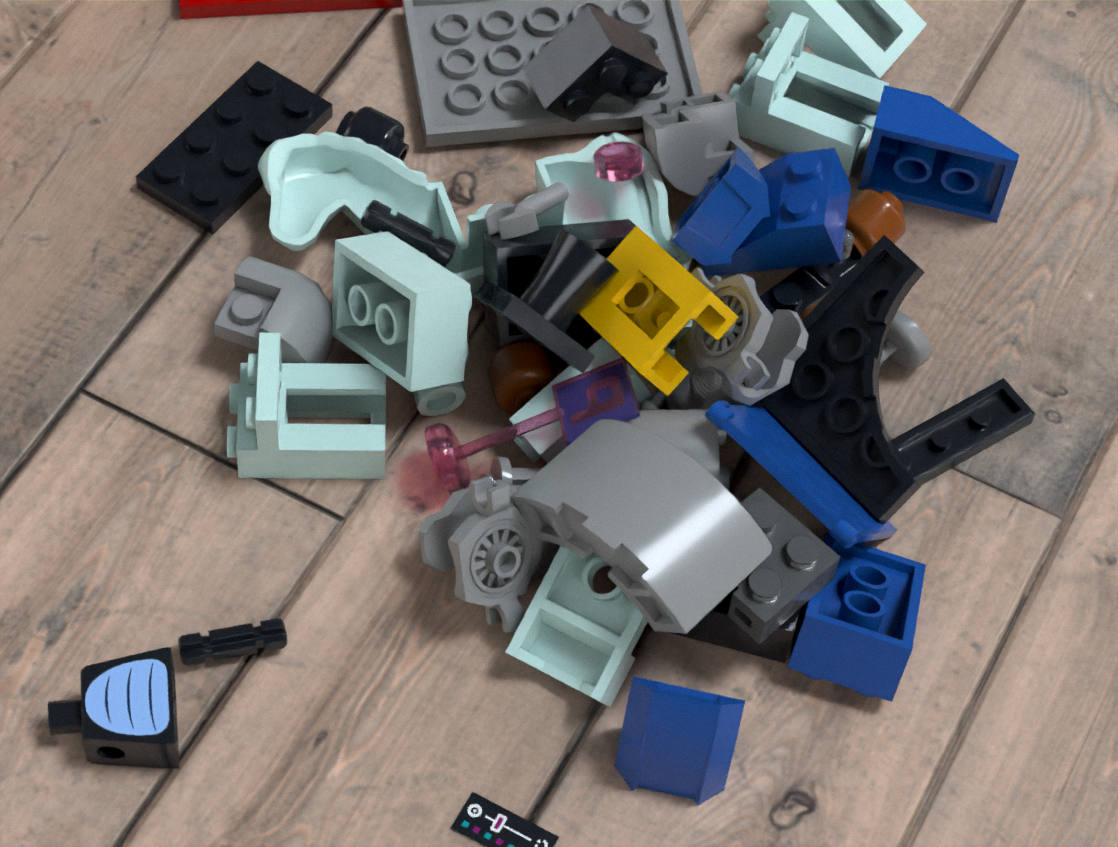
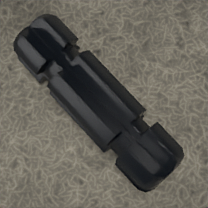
[360,200,456,267]
[178,618,287,666]

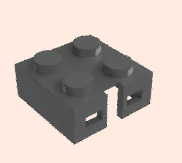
[727,487,840,644]

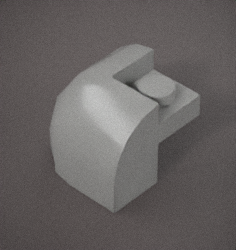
[642,91,754,196]
[214,256,334,363]

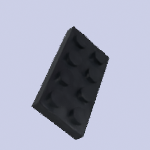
[136,61,333,235]

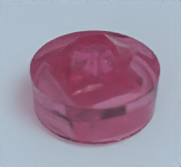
[593,142,644,182]

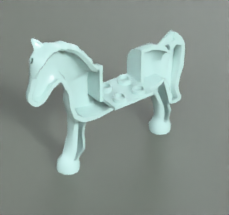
[258,131,692,417]

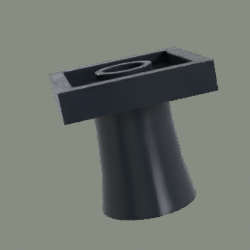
[474,228,619,373]

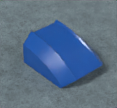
[672,147,770,266]
[615,676,745,805]

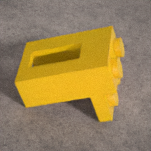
[579,225,739,396]

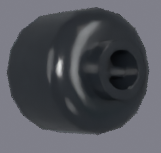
[336,106,409,161]

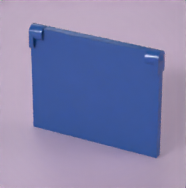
[705,401,897,549]

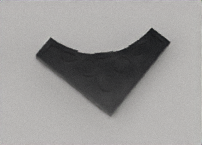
[742,235,925,524]

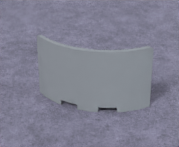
[510,419,772,634]

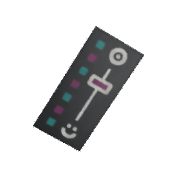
[451,792,559,847]

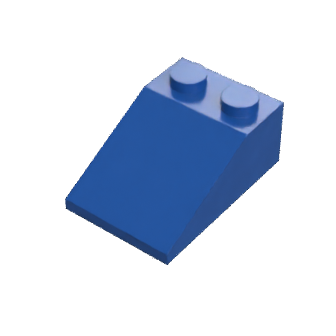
[858,85,1019,223]
[698,148,851,277]
[787,532,926,702]

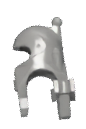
[641,267,809,410]
[418,476,560,633]

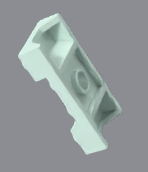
[506,546,648,707]

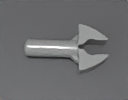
[485,182,569,240]

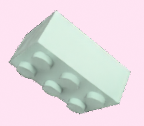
[332,231,472,392]

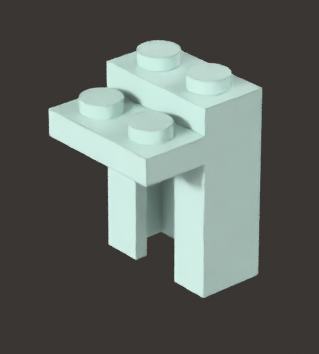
[757,0,927,79]
[728,12,889,178]
[227,333,386,479]

